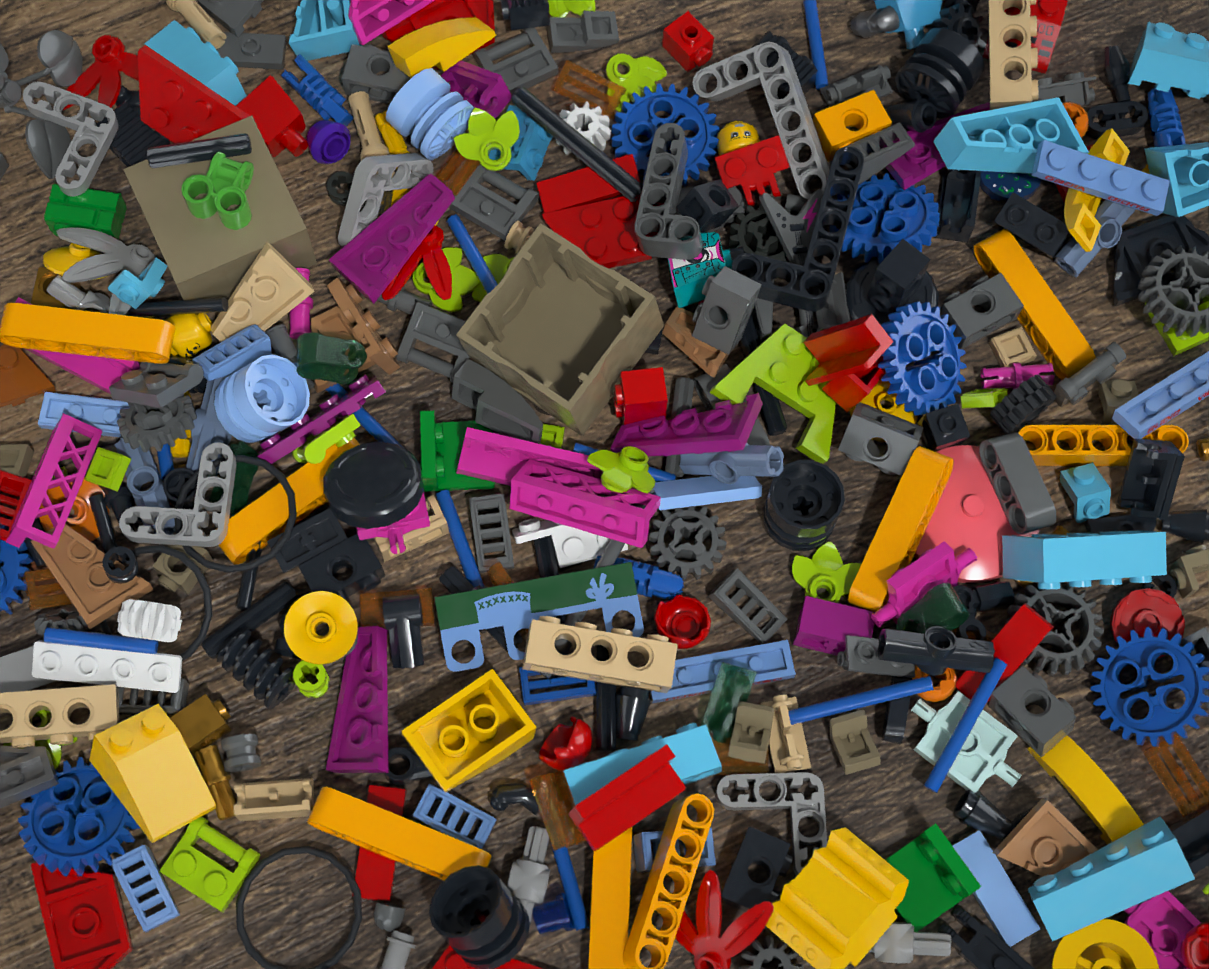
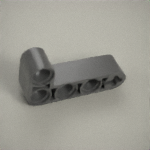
[635,123,703,260]

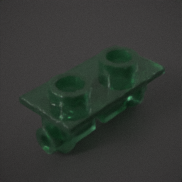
[208,441,259,516]
[700,662,757,743]

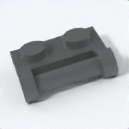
[473,28,559,95]
[450,163,540,241]
[397,302,471,383]
[1054,342,1126,407]
[109,362,204,408]

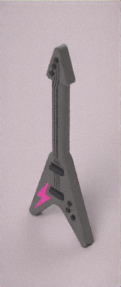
[759,189,823,338]

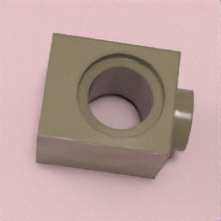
[152,545,213,595]

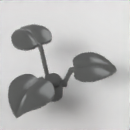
[0,30,83,179]

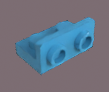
[489,105,553,181]

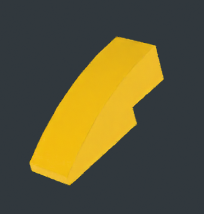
[387,18,496,78]

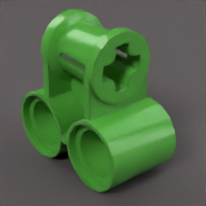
[181,152,254,230]

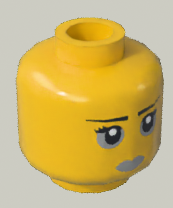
[716,121,760,156]

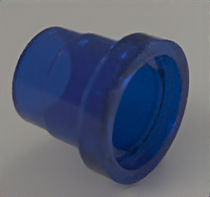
[532,893,575,935]

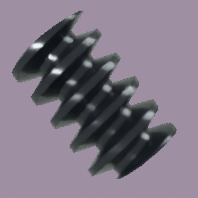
[217,629,295,709]

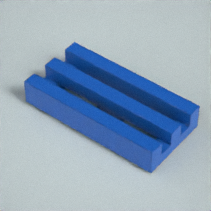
[519,667,596,706]

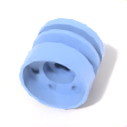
[386,68,475,160]
[214,355,310,443]

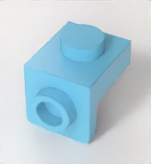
[108,257,167,309]
[1060,463,1111,523]

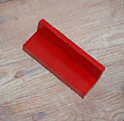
[803,314,893,386]
[569,744,686,851]

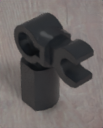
[943,581,1015,641]

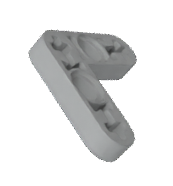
[23,81,119,197]
[338,153,434,247]
[119,442,237,547]
[716,772,827,875]

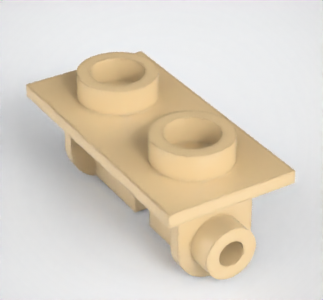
[760,695,811,773]

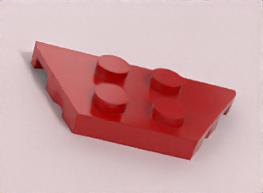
[381,0,495,70]
[138,45,255,144]
[542,196,664,269]
[30,862,133,969]

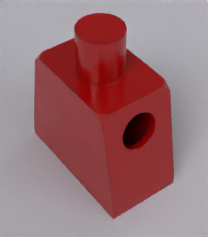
[236,75,308,158]

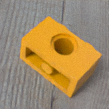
[813,90,892,162]

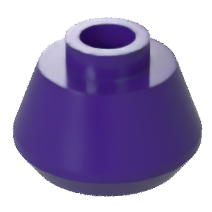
[307,120,351,164]

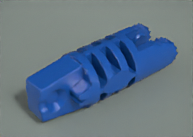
[281,54,354,127]
[1148,88,1186,147]
[593,556,684,600]

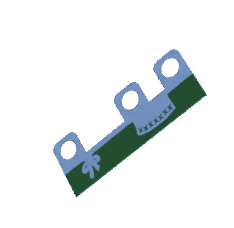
[434,562,644,672]

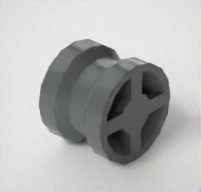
[221,734,262,772]

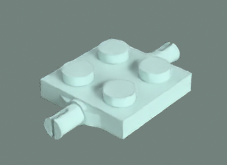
[911,691,1022,793]

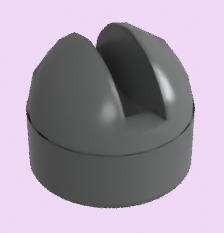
[374,902,406,932]

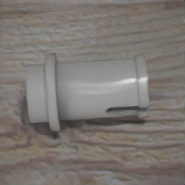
[381,930,416,969]

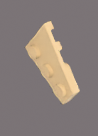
[210,241,314,342]

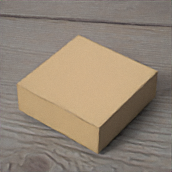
[989,327,1037,367]

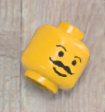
[164,313,213,358]

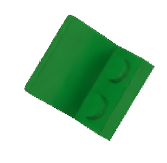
[420,411,495,492]
[885,824,982,932]

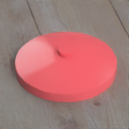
[914,445,1039,583]

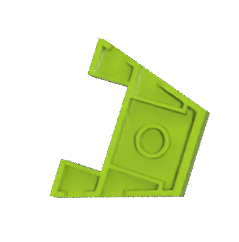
[709,324,836,464]

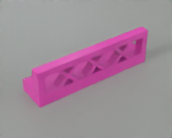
[15,297,140,394]
[6,413,103,549]
[456,427,603,488]
[510,459,661,548]

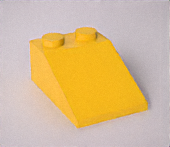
[401,669,536,792]
[89,704,216,843]

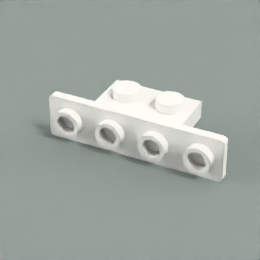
[512,504,631,568]
[32,632,182,693]

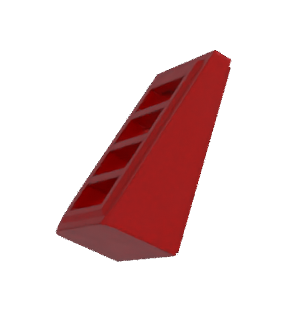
[0,470,32,541]

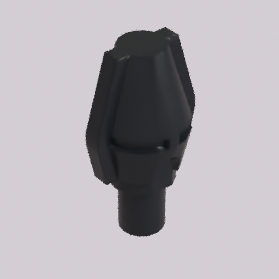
[1104,45,1131,103]

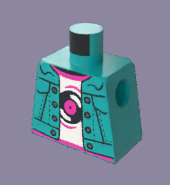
[668,232,744,308]

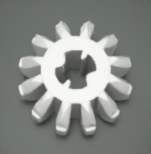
[556,101,611,160]
[117,599,182,643]

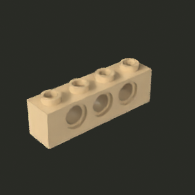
[988,0,1038,110]
[522,616,678,693]
[0,684,120,748]

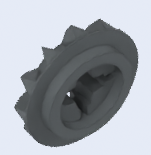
[34,606,89,636]

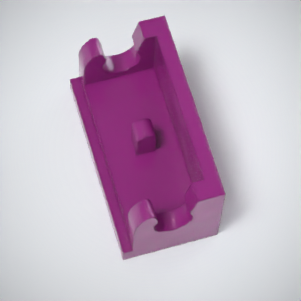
[441,60,512,119]
[793,596,875,656]

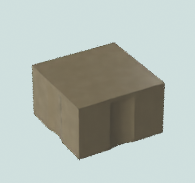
[123,116,317,314]
[456,223,664,436]

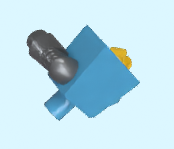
[851,0,942,49]

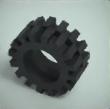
[990,374,1057,434]

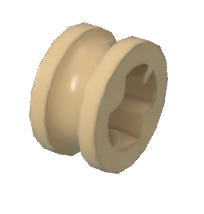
[504,220,534,253]

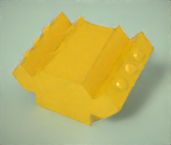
[766,827,909,969]

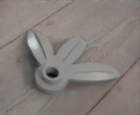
[57,228,155,315]

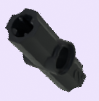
[878,626,995,676]

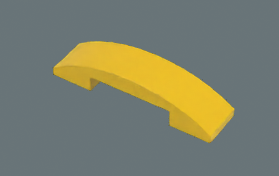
[1064,129,1130,252]
[1027,736,1144,845]

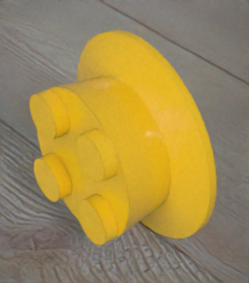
[1052,919,1159,969]

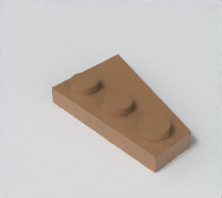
[327,278,400,375]
[31,524,153,629]
[992,798,1098,877]

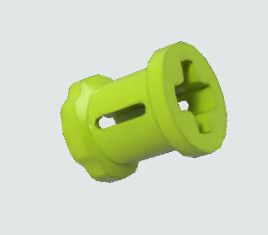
[293,660,330,698]

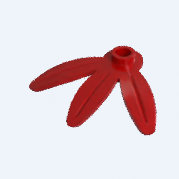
[63,35,139,110]
[382,225,452,300]
[666,870,774,969]

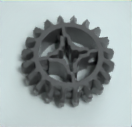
[1138,245,1209,338]
[1004,582,1104,676]

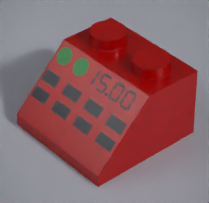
[982,0,1068,74]

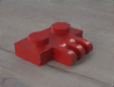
[715,135,790,206]

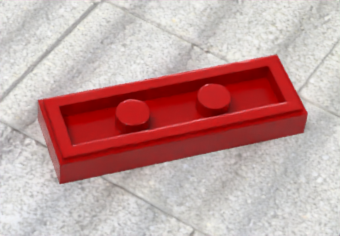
[536,153,642,213]
[956,603,1054,704]
[352,785,407,903]

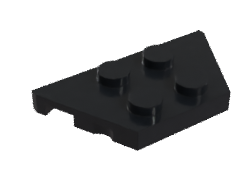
[1113,215,1209,307]

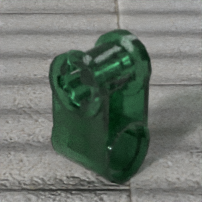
[296,333,367,385]
[896,583,970,634]

